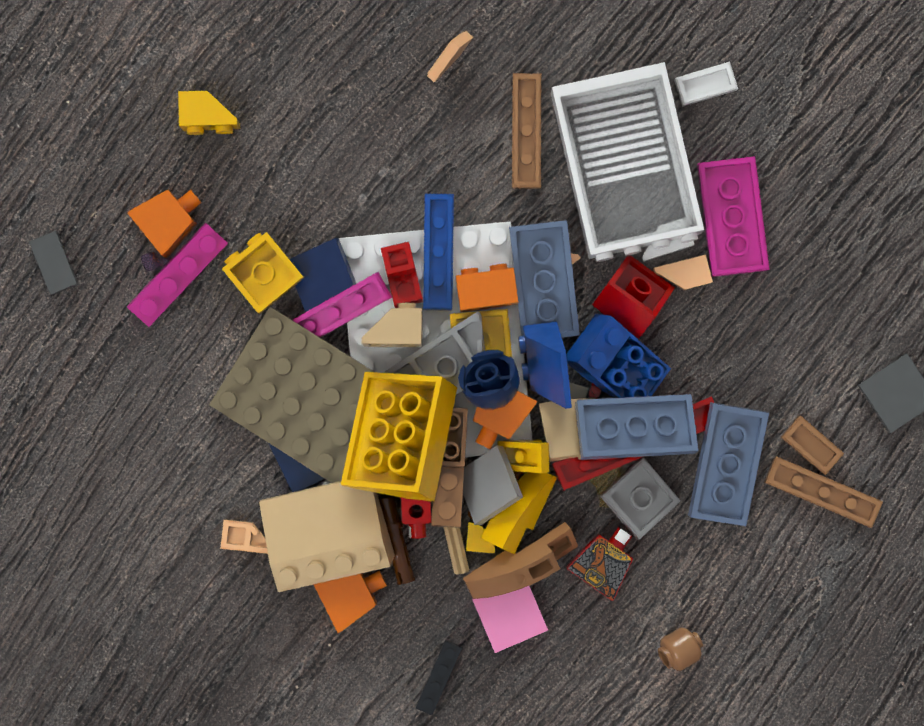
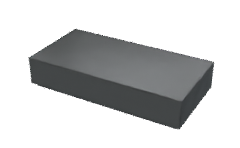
[29,231,79,295]

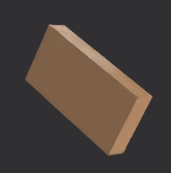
[780,415,844,475]

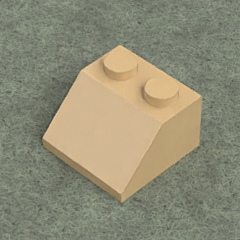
[361,303,423,347]

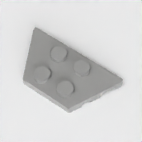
[384,312,485,396]

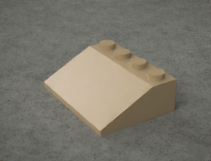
[259,481,395,592]

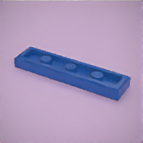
[423,194,454,310]

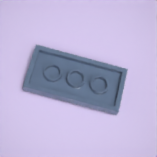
[509,220,580,338]
[575,394,698,460]
[688,402,769,526]

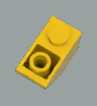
[178,91,240,135]

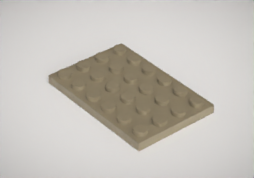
[209,307,374,483]

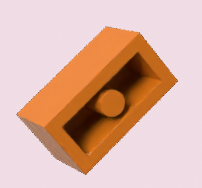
[456,264,519,312]

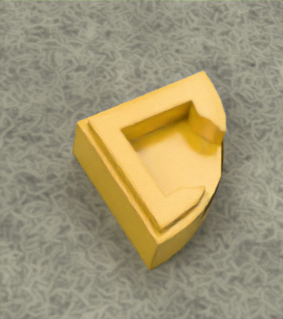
[466,522,495,553]

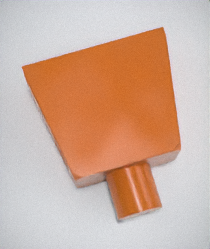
[127,189,202,258]
[473,391,537,450]
[313,570,387,633]

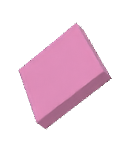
[472,586,548,653]

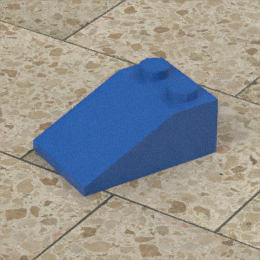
[518,321,572,409]

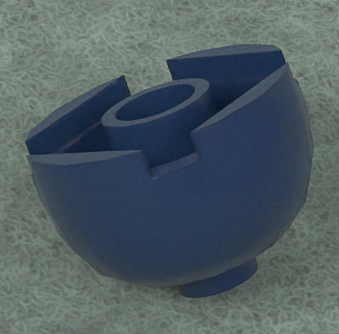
[458,350,520,410]

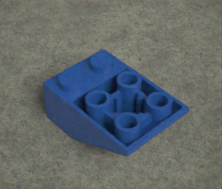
[566,314,671,398]

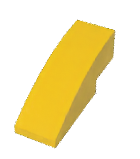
[481,472,557,554]

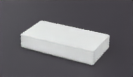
[674,62,738,107]

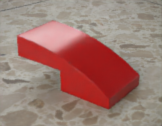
[381,241,423,308]

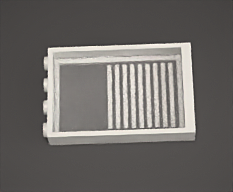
[551,62,704,262]

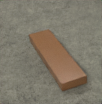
[512,73,541,189]
[764,456,883,528]

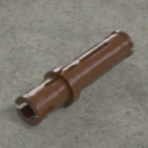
[379,496,415,585]

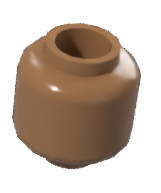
[658,627,703,671]

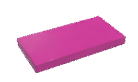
[697,156,770,277]

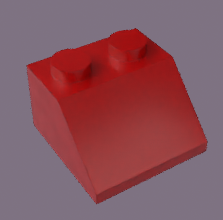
[592,255,675,339]

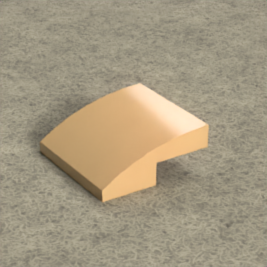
[539,398,596,462]

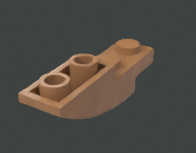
[431,408,468,528]
[463,522,578,599]

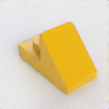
[497,440,549,473]

